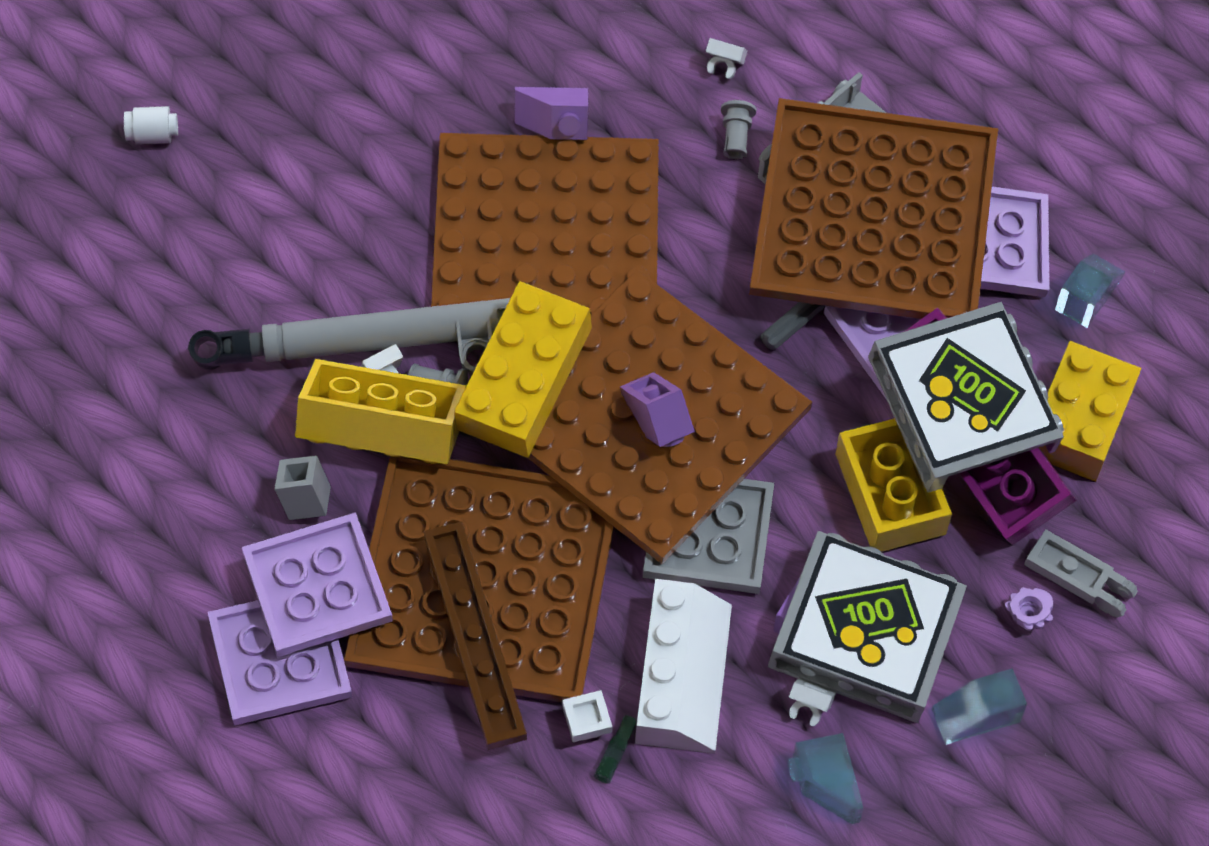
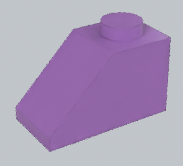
[515,87,588,140]
[620,372,695,447]

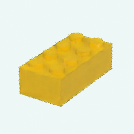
[454,281,592,458]
[295,359,466,464]

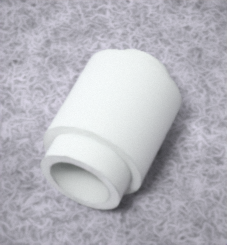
[124,106,178,144]

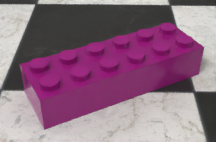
[904,308,1077,545]

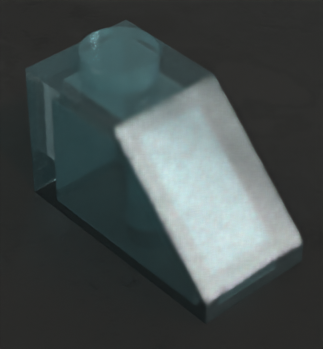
[1055,253,1125,328]
[932,668,1027,744]
[788,733,864,824]

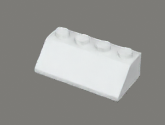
[635,579,732,754]

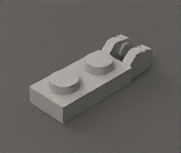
[1024,529,1138,618]

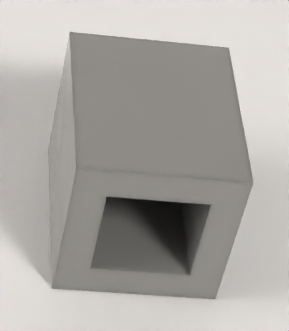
[275,456,331,520]

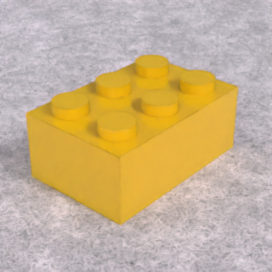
[1039,341,1142,482]
[835,418,952,552]

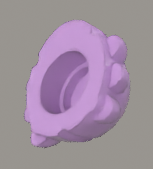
[1005,587,1053,631]

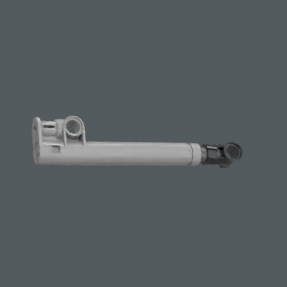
[188,298,510,376]

